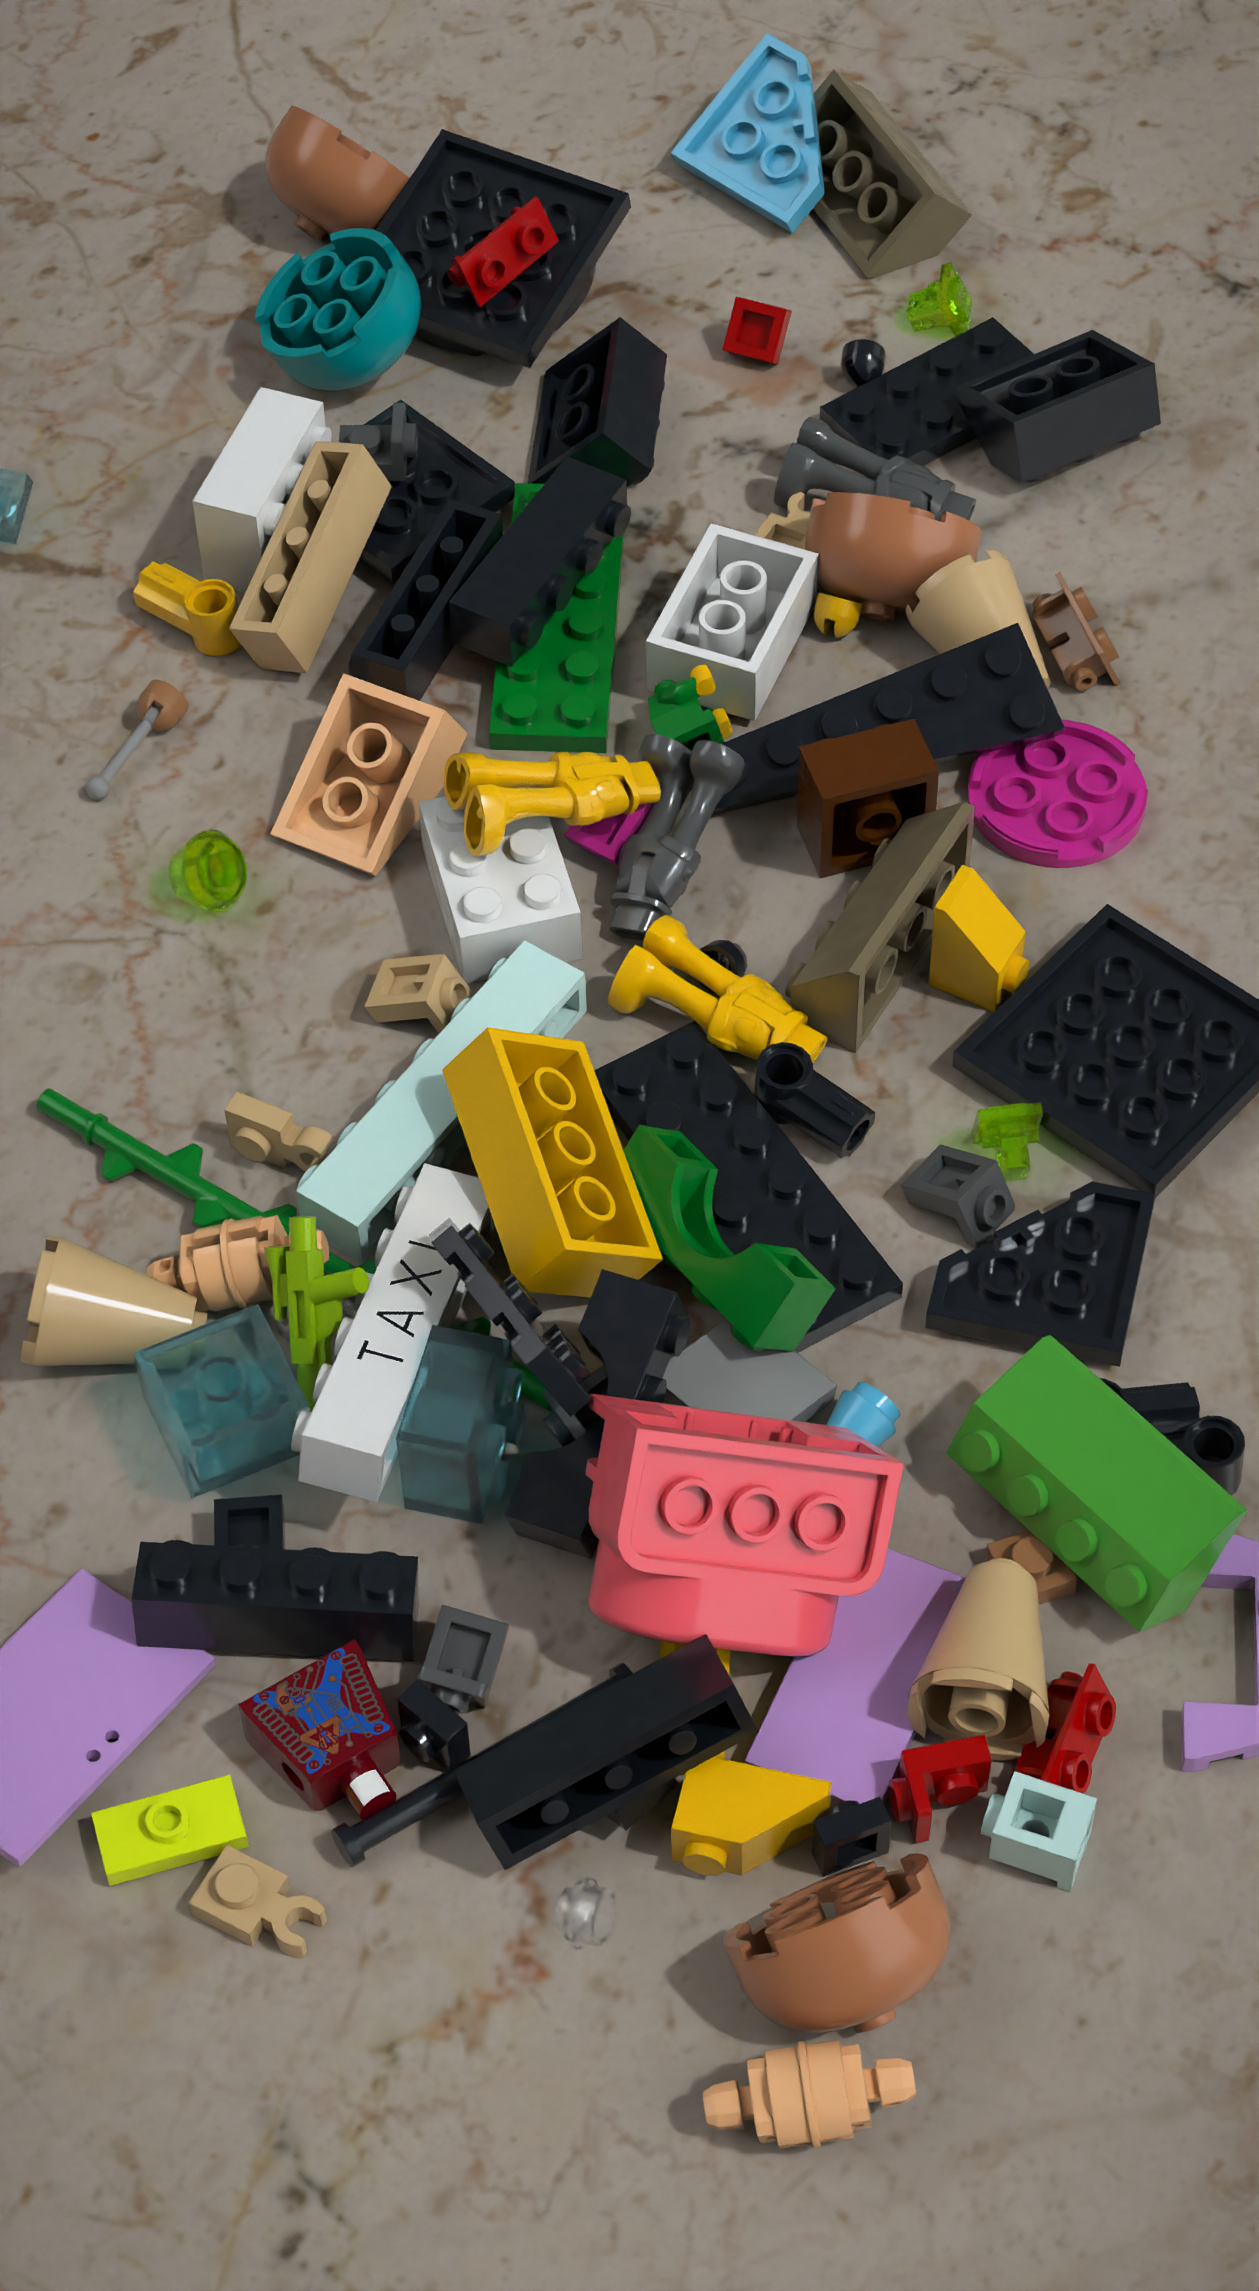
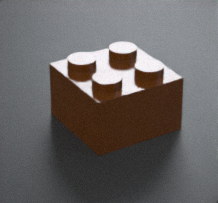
[797,719,939,878]

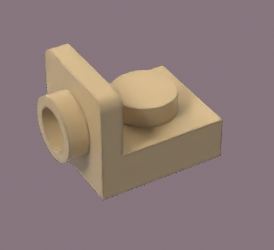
[364,953,472,1033]

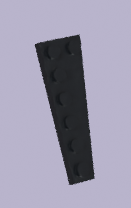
[712,623,1065,815]

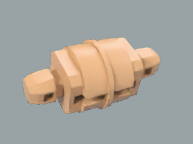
[146,1215,329,1312]
[703,2040,917,2148]

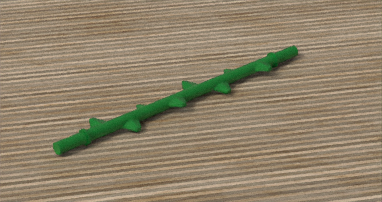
[36,1088,551,1411]

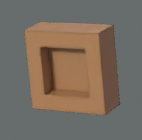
[986,1530,1077,1605]

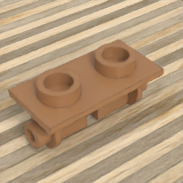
[1031,572,1120,690]

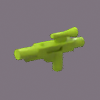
[264,1216,369,1415]

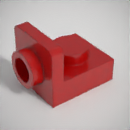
[889,1735,992,1843]

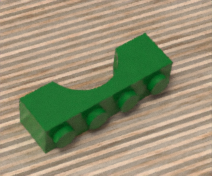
[623,1125,836,1351]

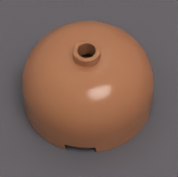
[265,106,410,241]
[805,492,982,622]
[723,1853,950,2033]

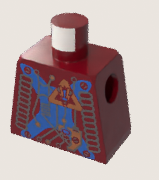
[238,1639,401,1820]

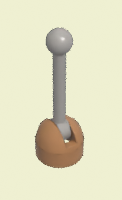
[86,679,189,800]

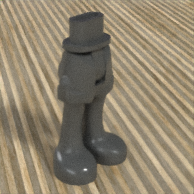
[774,416,976,521]
[609,734,745,941]

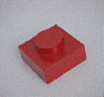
[722,296,792,364]

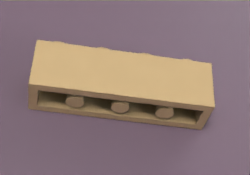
[229,441,392,673]

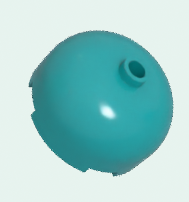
[255,228,421,391]

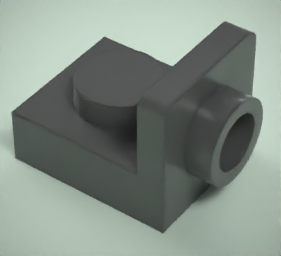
[339,402,418,481]
[901,1144,1015,1247]

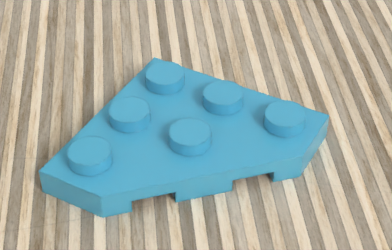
[671,33,825,234]

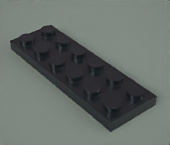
[594,1021,903,1353]

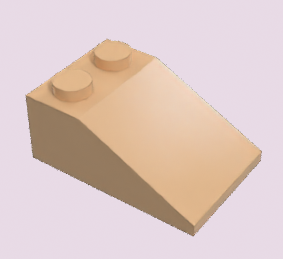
[270,673,467,876]

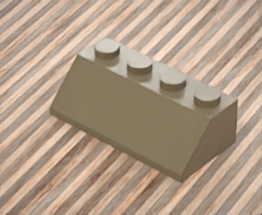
[813,69,973,279]
[785,802,975,1053]

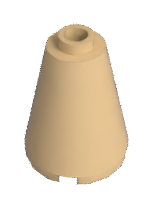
[905,549,1050,689]
[20,1235,208,1366]
[906,1558,1050,1760]

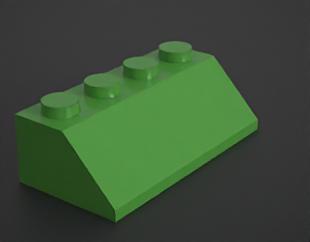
[946,1335,1248,1632]

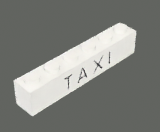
[291,1163,494,1502]

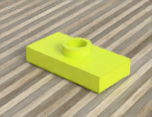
[91,1774,249,1886]

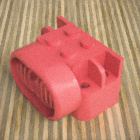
[585,1394,904,1656]

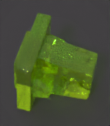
[906,262,972,336]
[971,1102,1043,1181]

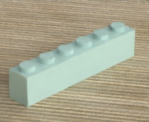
[296,940,587,1264]

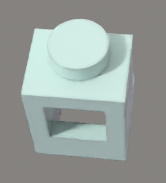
[981,1771,1097,1892]

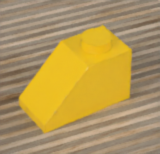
[929,864,1030,1012]
[671,1757,832,1876]

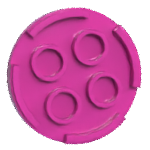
[968,720,1148,868]

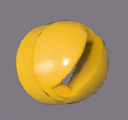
[814,592,863,638]

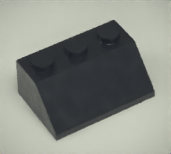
[527,317,667,487]
[954,330,1161,483]

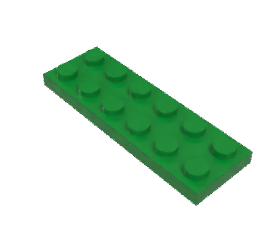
[489,483,625,753]

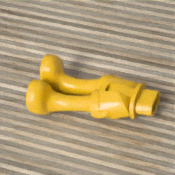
[444,752,661,856]
[608,915,827,1063]

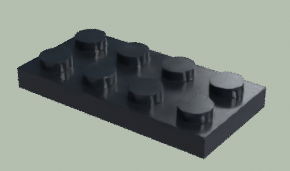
[820,317,1034,466]

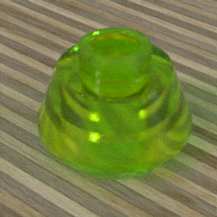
[169,830,247,912]

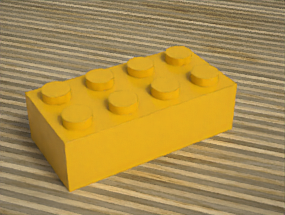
[442,1027,663,1298]

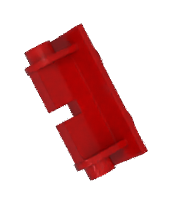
[447,197,559,307]
[1010,1663,1116,1794]

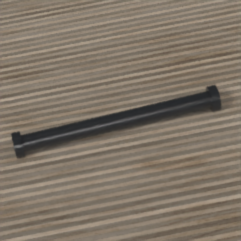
[331,1663,633,1867]

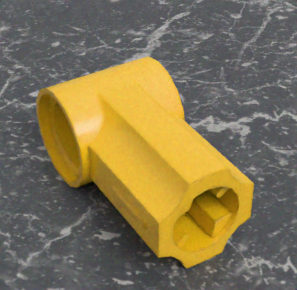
[133,561,241,656]

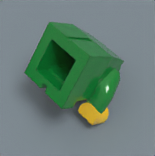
[648,665,733,752]

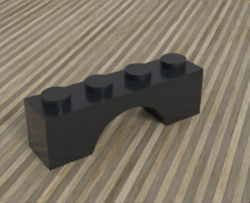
[504,1269,690,1559]

